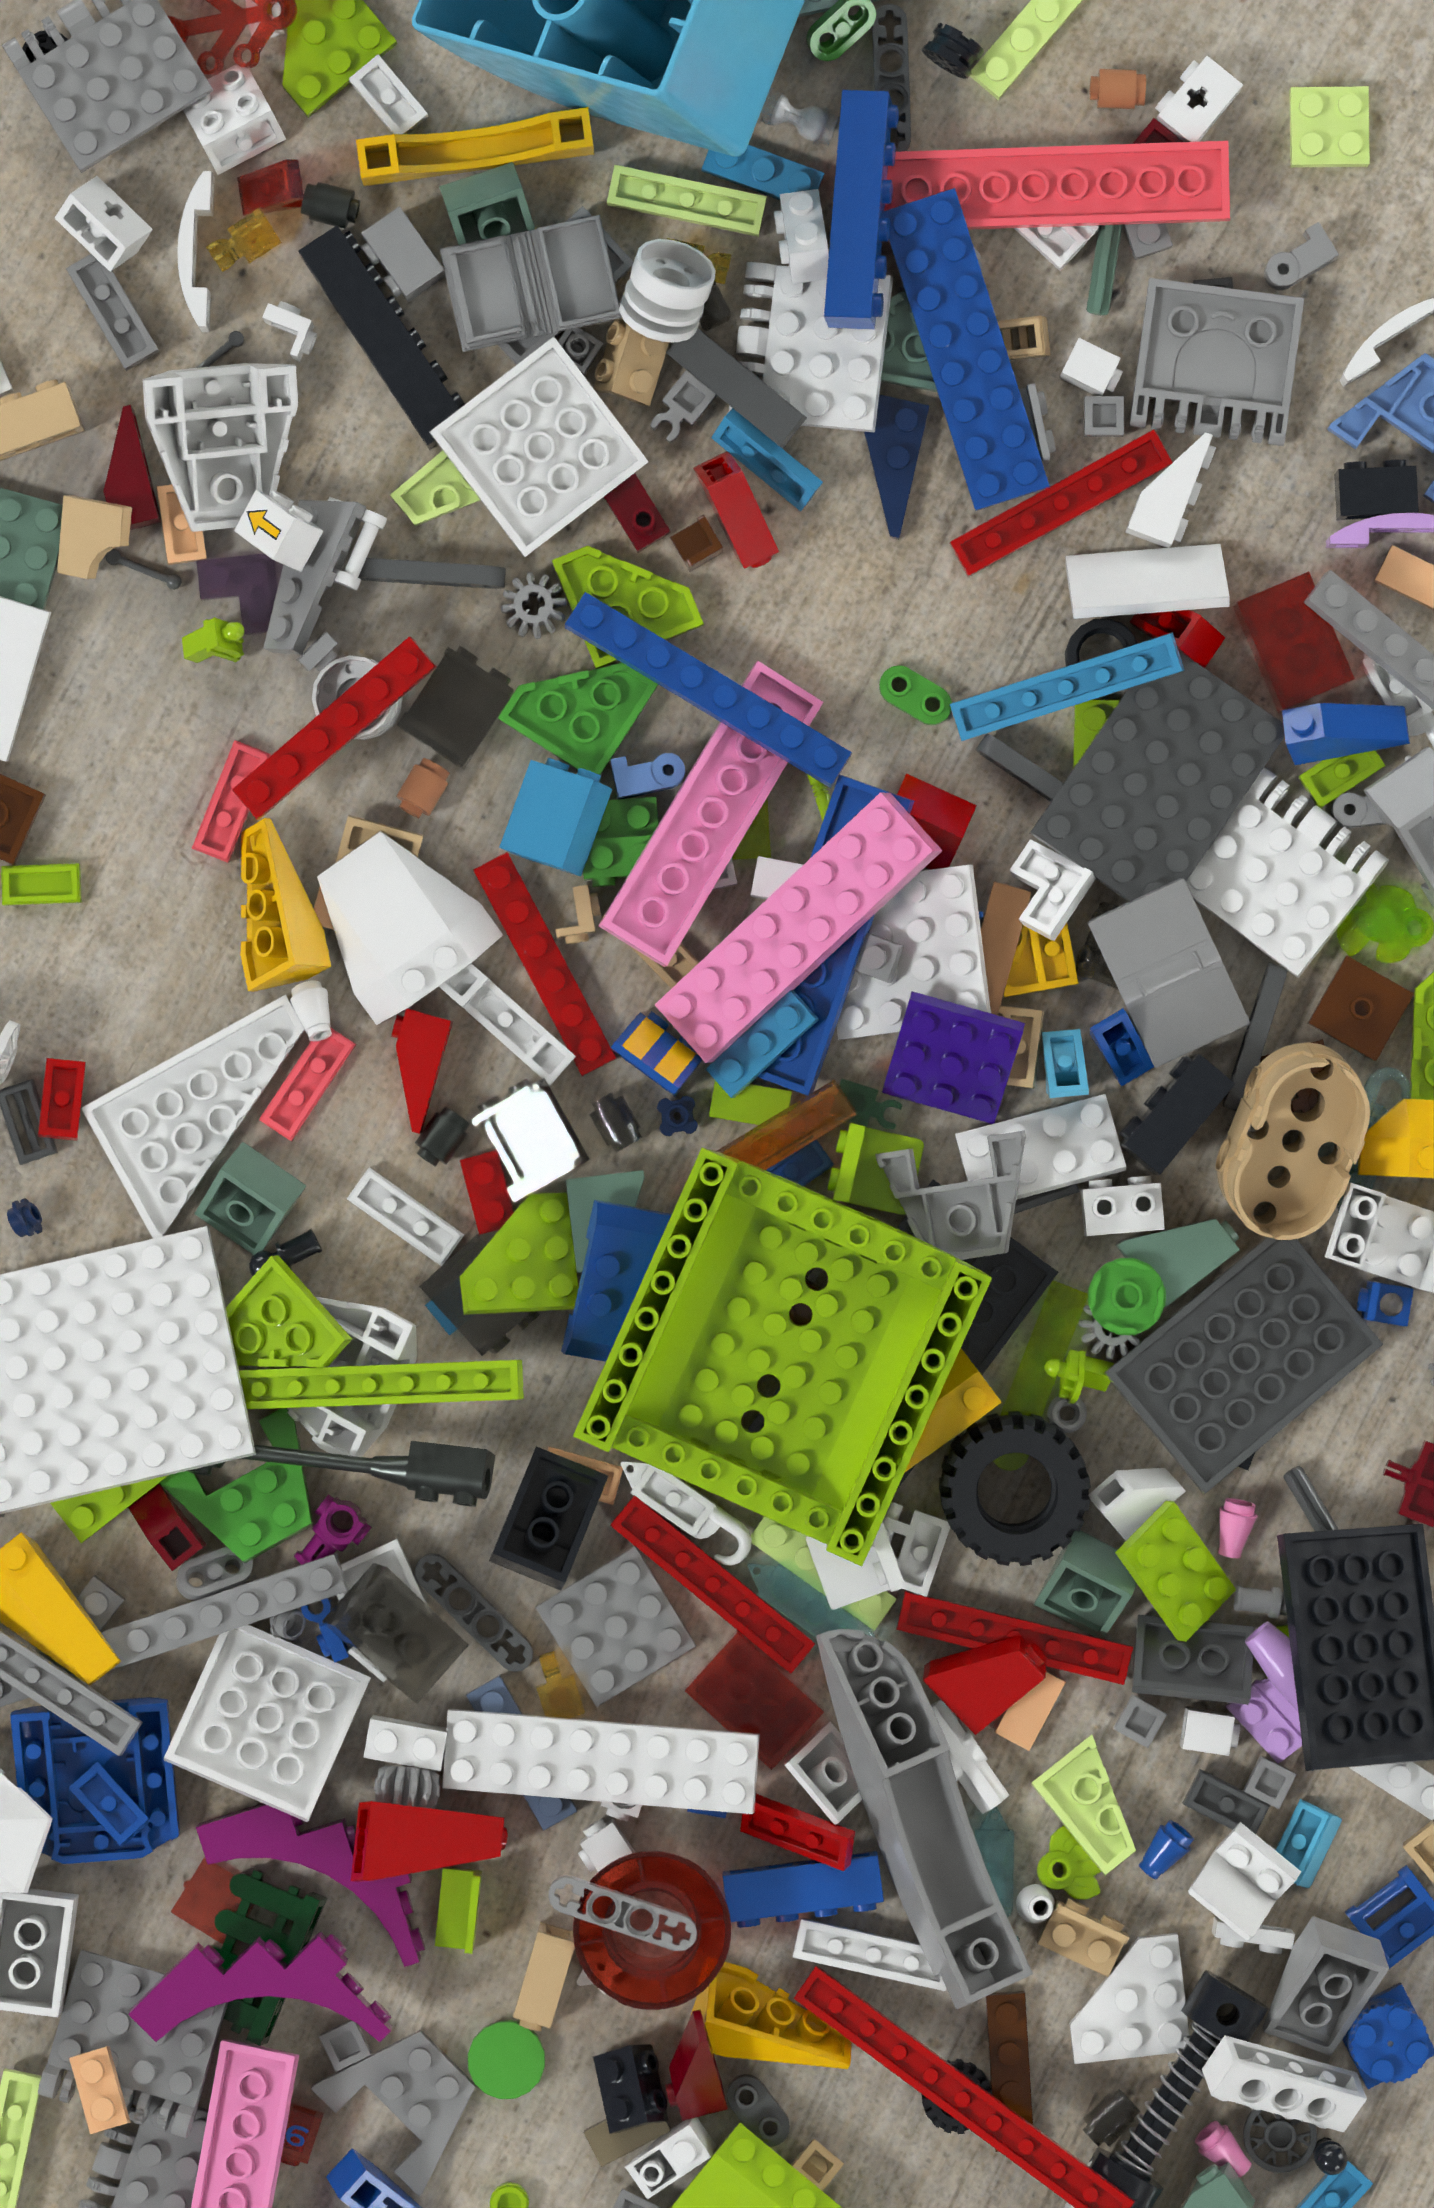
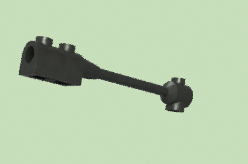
[188,1441,496,1507]

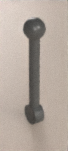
[196,331,244,368]
[105,549,182,590]

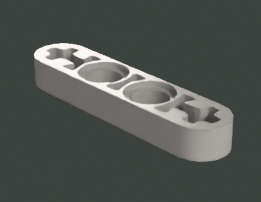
[548,1875,697,1951]

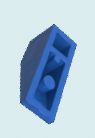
[1282,703,1410,765]
[326,2148,422,2208]

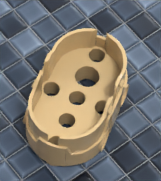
[1215,1042,1370,1240]

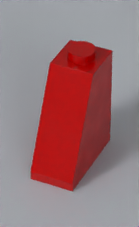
[693,451,779,569]
[923,1636,1046,1735]

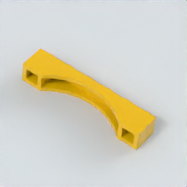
[356,107,594,186]

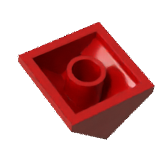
[897,773,977,870]

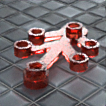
[168,0,297,76]

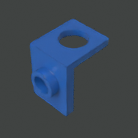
[1357,1281,1414,1327]

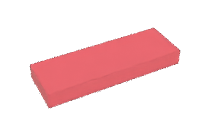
[192,740,271,863]
[259,1027,357,1141]

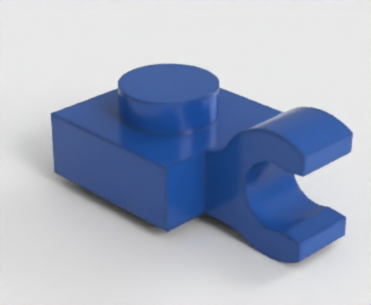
[301,1598,350,1663]

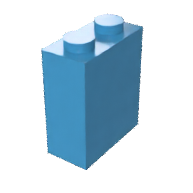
[499,758,612,877]

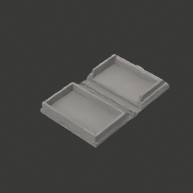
[440,215,622,352]
[1087,877,1251,1068]

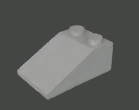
[1263,1916,1389,2056]

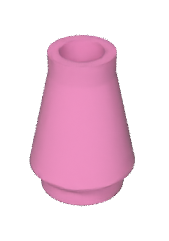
[1218,1498,1258,1558]
[1195,2121,1252,2177]

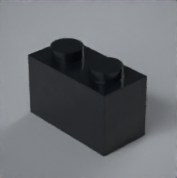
[1334,460,1419,521]

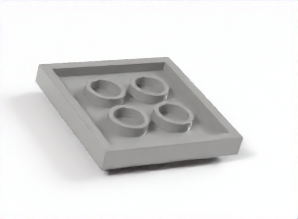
[536,1546,696,1707]

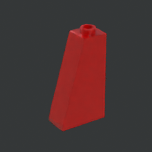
[351,1801,508,1882]

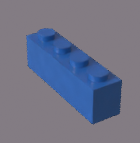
[722,1851,884,1928]

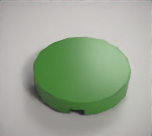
[1088,1258,1166,1335]
[468,2020,545,2099]

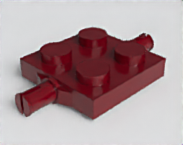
[1383,1440,1434,1527]

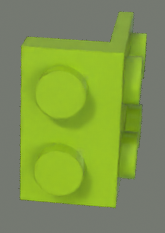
[827,1123,924,1215]

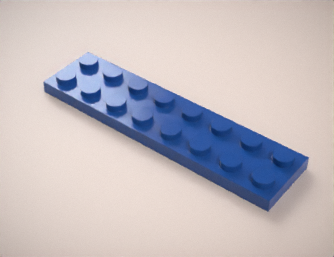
[883,188,1050,511]
[758,775,914,1096]

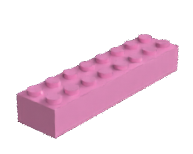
[655,792,942,1063]

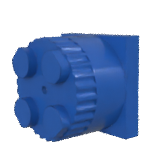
[1342,1983,1434,2089]

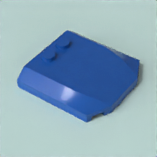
[561,1200,672,1362]
[10,1697,180,1864]

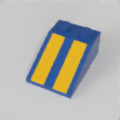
[611,1011,702,1096]

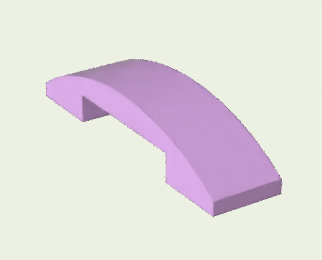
[1326,513,1434,548]

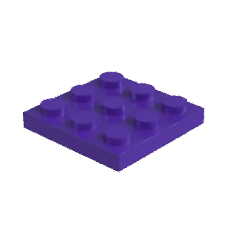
[882,991,1025,1124]

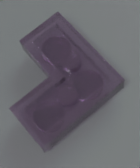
[196,554,278,635]

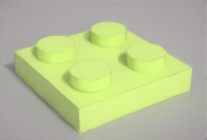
[1289,86,1370,167]

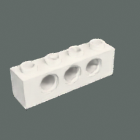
[1202,2035,1367,2133]

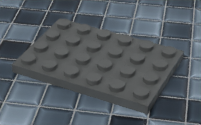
[1030,651,1285,902]
[1104,1237,1383,1494]

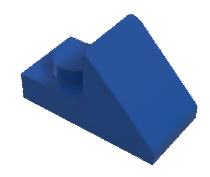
[1090,1008,1154,1087]

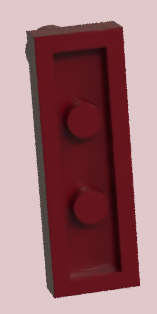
[603,473,671,553]

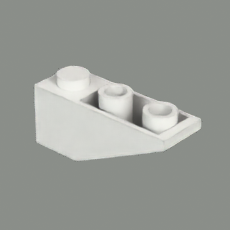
[1125,433,1216,548]

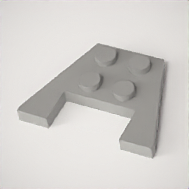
[875,1130,1026,1260]
[311,2030,476,2196]

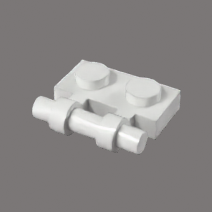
[882,1502,950,1597]

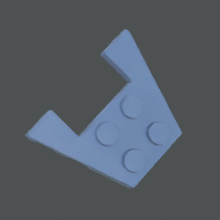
[1327,353,1434,503]

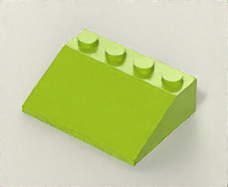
[670,2123,842,2208]

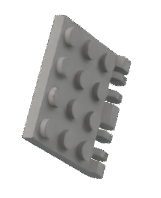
[2,0,213,173]
[1129,278,1304,446]
[38,1950,228,2139]
[78,2091,208,2208]

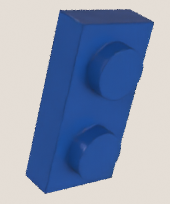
[68,1762,151,1848]

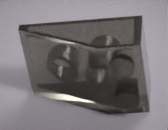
[322,1563,469,1704]

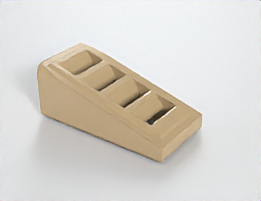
[997,315,1051,360]

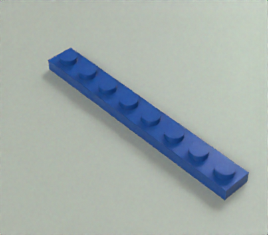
[565,592,852,788]

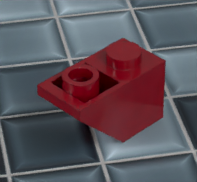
[128,1483,207,1571]

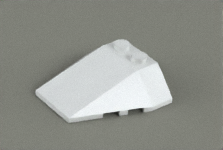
[142,363,298,532]
[317,831,503,1025]
[245,1297,417,1457]

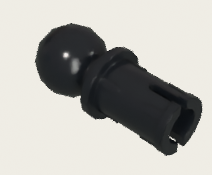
[249,1229,322,1276]
[1313,2137,1348,2175]

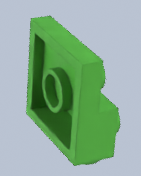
[583,797,658,887]

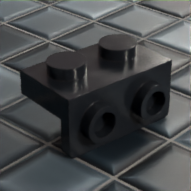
[593,2044,668,2134]

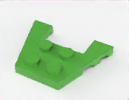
[160,1408,314,1563]

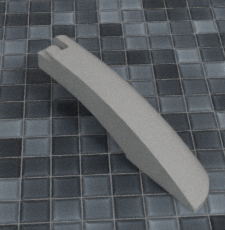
[816,1629,1033,2010]

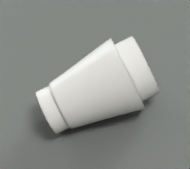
[290,980,332,1041]
[1016,1884,1055,1923]

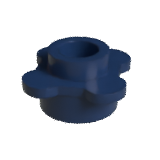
[657,1096,698,1136]
[7,1198,42,1237]

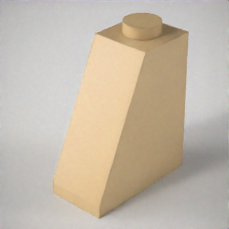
[513,1922,578,2031]

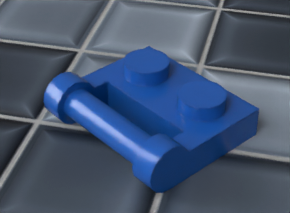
[1344,1865,1434,1969]

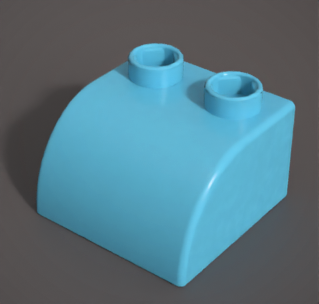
[412,0,805,157]

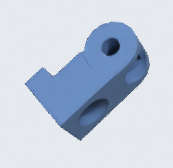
[610,753,685,799]

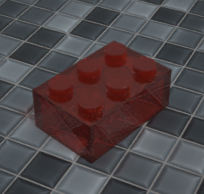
[1233,571,1355,714]
[684,1630,824,1770]

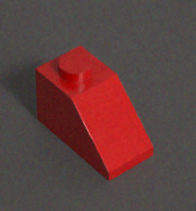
[1130,610,1225,668]

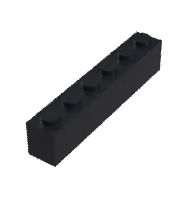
[298,225,465,450]

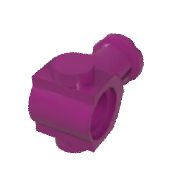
[294,1494,372,1565]

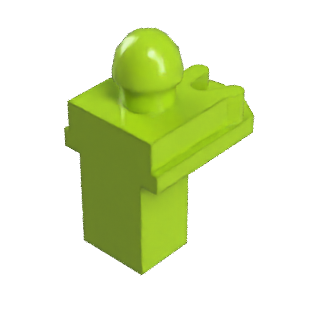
[182,617,244,663]
[1044,1349,1114,1404]

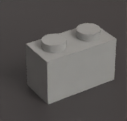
[361,206,446,302]

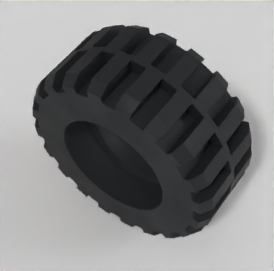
[939,1411,1091,1566]

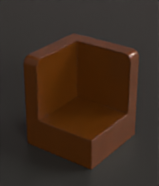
[670,514,723,572]

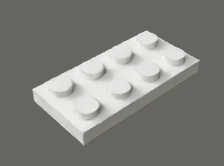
[955,1094,1126,1200]

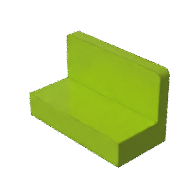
[435,1867,482,1954]

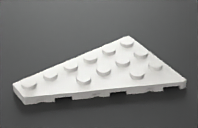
[81,995,305,1239]

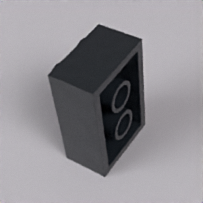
[1119,1054,1235,1175]

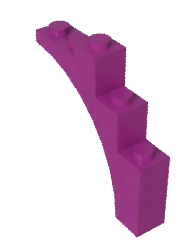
[196,1803,425,1967]
[128,1931,392,2042]

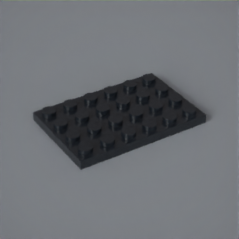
[1277,1524,1434,1771]

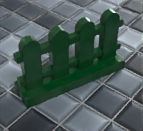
[210,1869,327,2046]

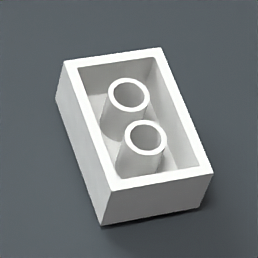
[0,1888,79,2018]

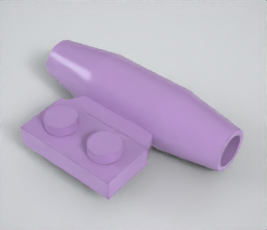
[1226,1621,1302,1764]

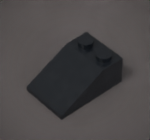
[489,1446,608,1591]

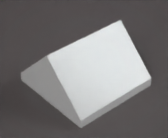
[784,1722,862,1825]

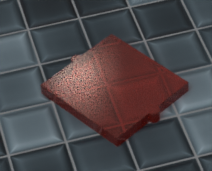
[171,1857,255,1944]

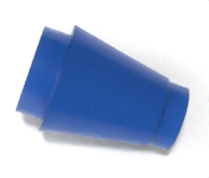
[1139,1820,1194,1880]

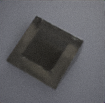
[699,281,731,331]

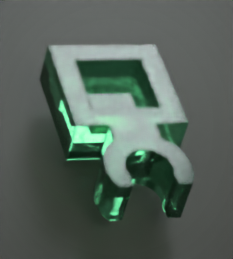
[830,1078,903,1129]

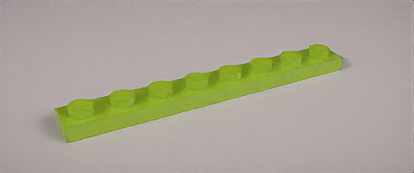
[239,1360,524,1409]

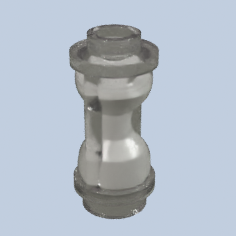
[757,87,840,146]

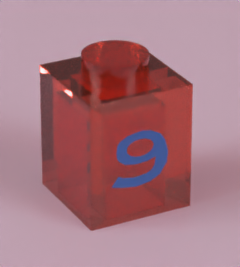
[280,2102,324,2166]

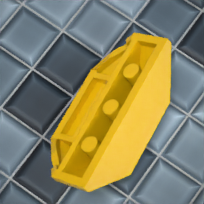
[1357,1099,1434,1179]

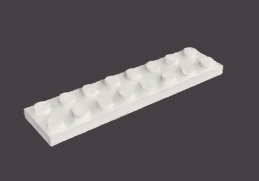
[442,1709,760,1814]

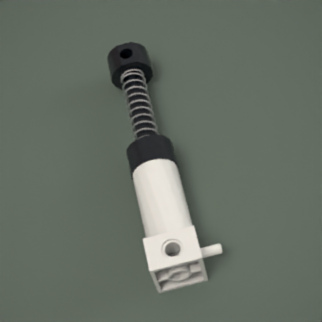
[1064,1970,1269,2208]

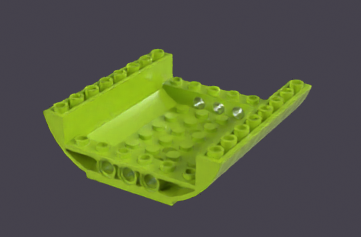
[573,1147,992,1567]

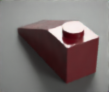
[103,405,161,530]
[665,2009,728,2121]

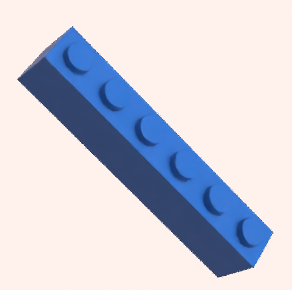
[824,90,899,330]

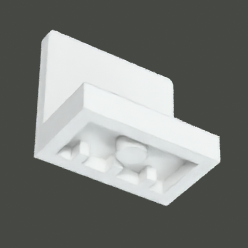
[183,61,286,175]
[806,1522,906,1610]
[1188,1822,1302,1941]

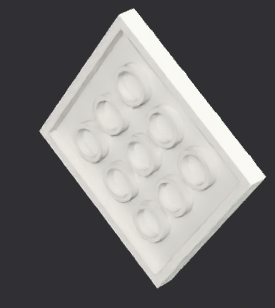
[429,337,648,557]
[836,865,991,1040]
[164,1625,371,1822]

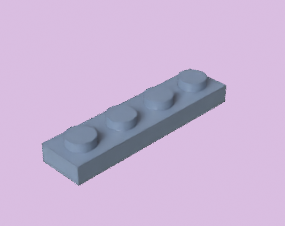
[466,1675,578,1831]

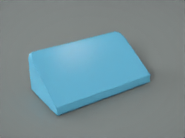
[1276,1799,1342,1888]

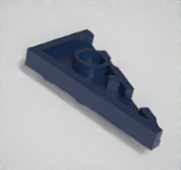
[863,394,929,540]

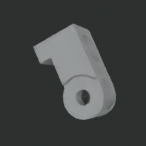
[1264,222,1339,290]
[1331,792,1386,828]

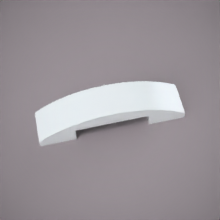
[177,171,215,332]
[1340,298,1434,387]
[439,963,576,1085]

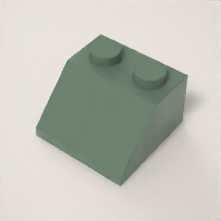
[439,162,535,245]
[194,1141,306,1255]
[1034,1530,1137,1639]

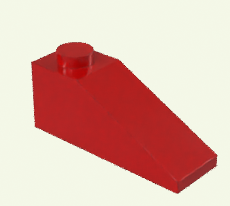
[391,1009,453,1134]

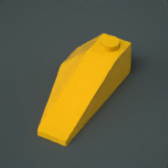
[240,818,331,992]
[904,1348,1002,1473]
[0,1532,121,1686]
[691,1957,852,2069]

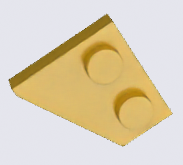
[1003,923,1078,997]

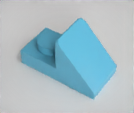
[1042,1029,1089,1098]

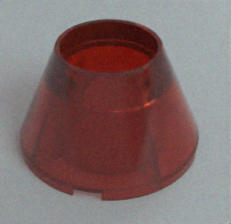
[573,1851,731,2010]

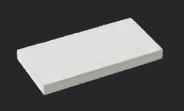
[1065,544,1230,619]
[0,596,51,762]

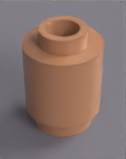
[1090,69,1146,109]
[396,758,450,819]

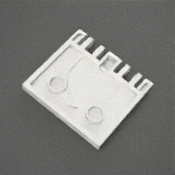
[729,262,893,432]
[1186,767,1389,978]

